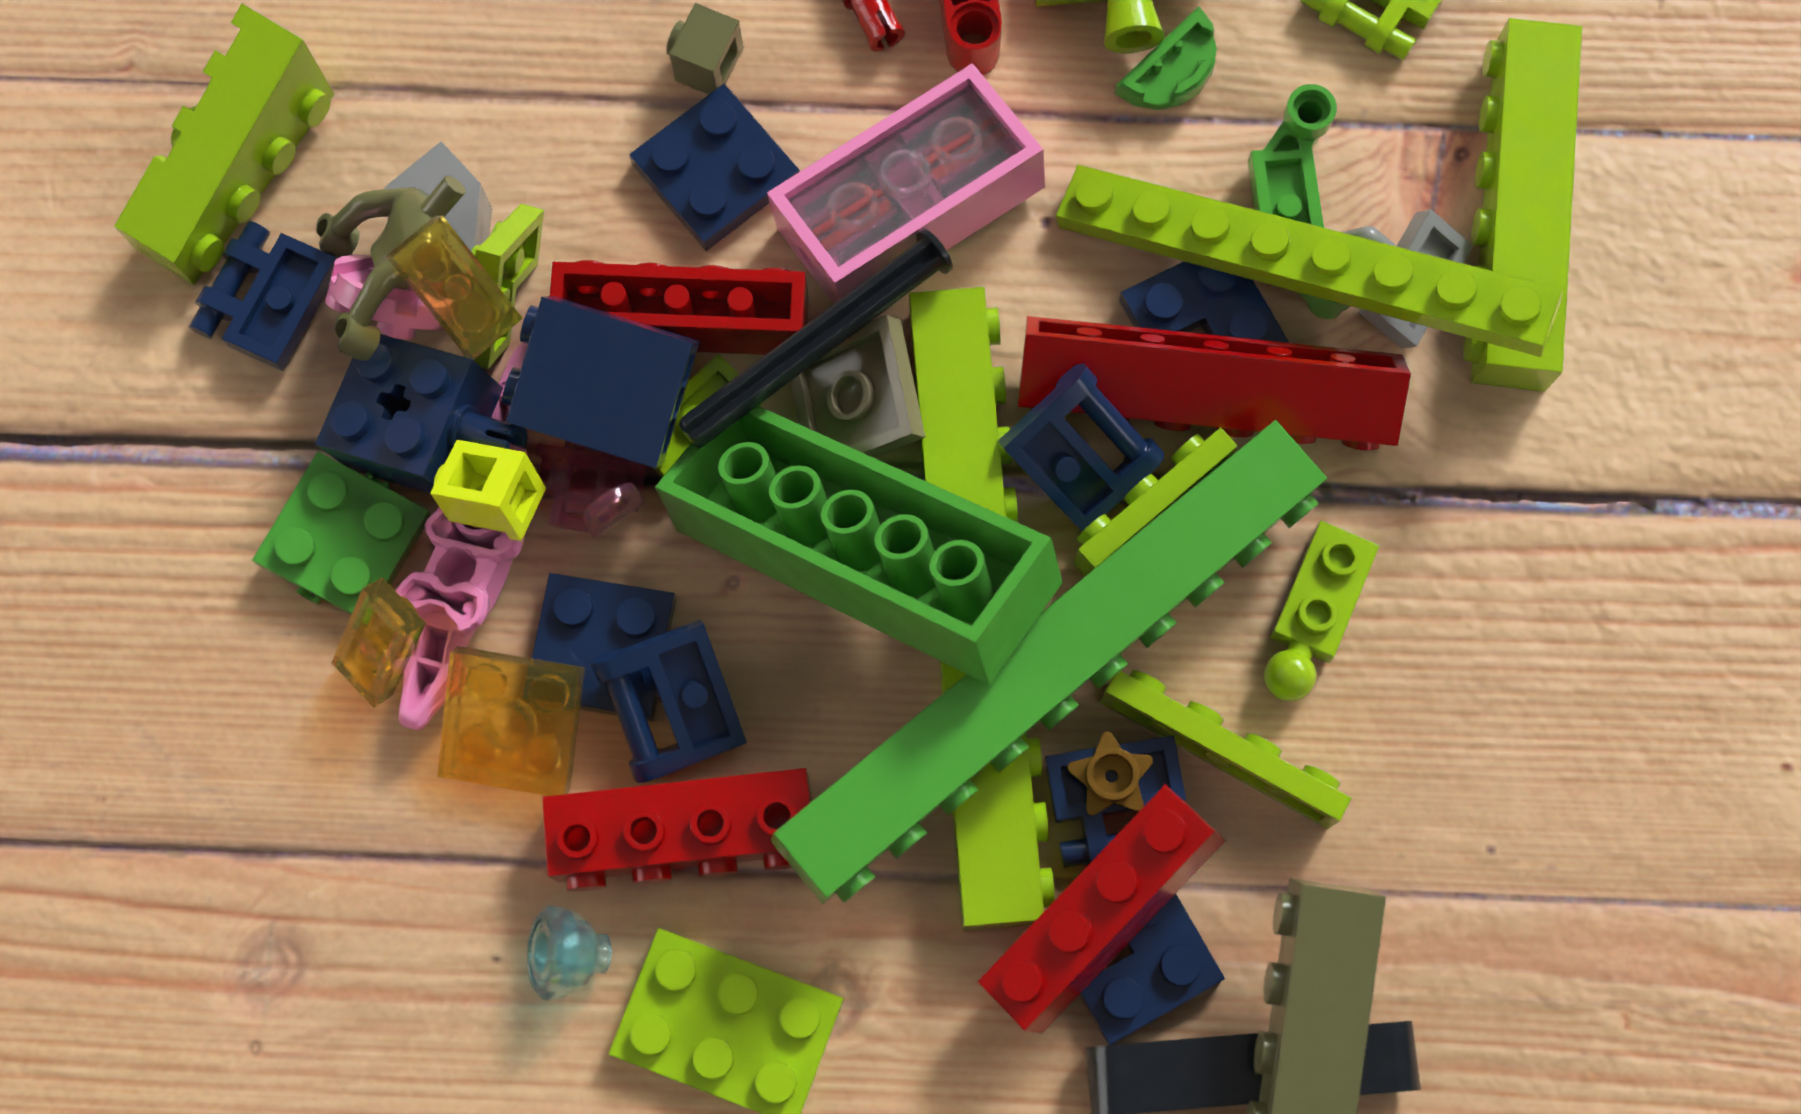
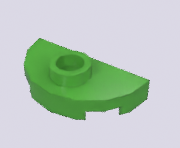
[1114,6,1217,110]

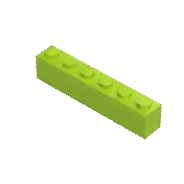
[1463,18,1582,392]

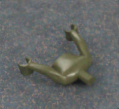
[316,175,466,361]

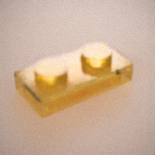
[386,215,523,359]
[331,577,426,708]

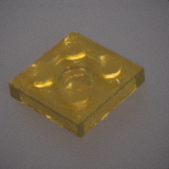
[437,646,585,796]

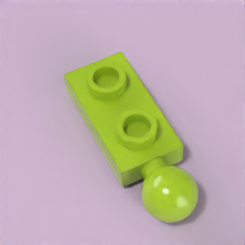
[1264,520,1380,701]

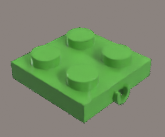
[252,451,431,624]

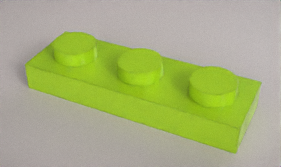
[1073,427,1238,576]

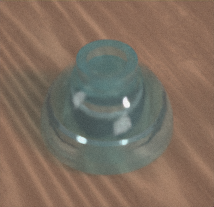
[527,905,611,1000]

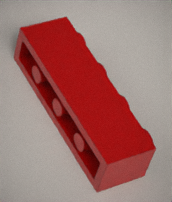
[977,784,1226,1034]

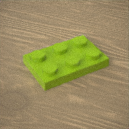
[608,928,844,1114]

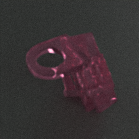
[535,440,647,538]

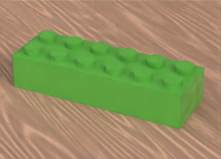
[655,406,1063,685]

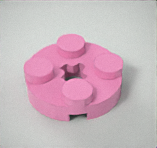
[325,255,457,340]

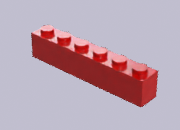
[1018,316,1411,451]

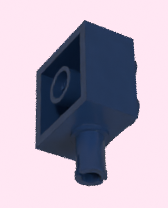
[315,334,528,494]

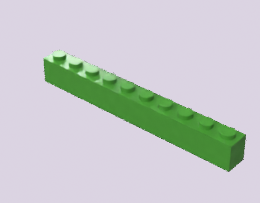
[771,420,1327,904]

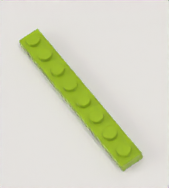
[1056,164,1563,357]

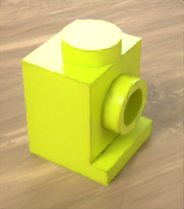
[430,440,546,542]

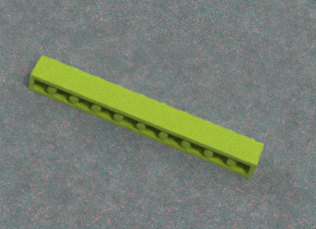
[909,287,1055,931]

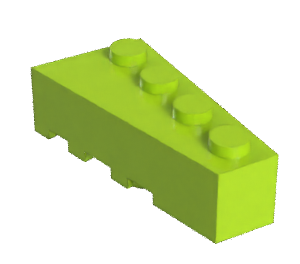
[114,4,335,285]

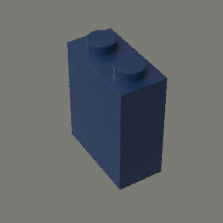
[502,296,700,468]

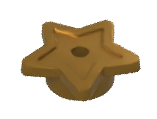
[1068,732,1153,815]

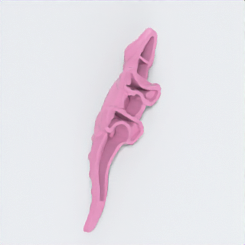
[393,343,528,731]

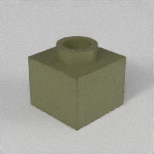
[666,3,744,94]

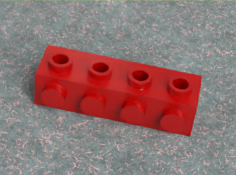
[549,260,809,355]
[542,768,812,892]

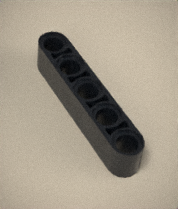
[1085,1021,1421,1114]

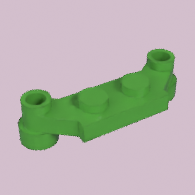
[1248,84,1351,319]

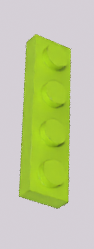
[1100,670,1352,829]

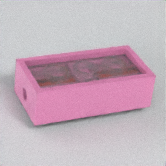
[767,63,1045,304]

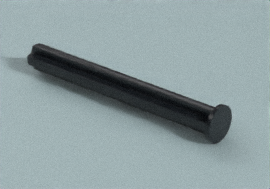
[679,228,953,448]

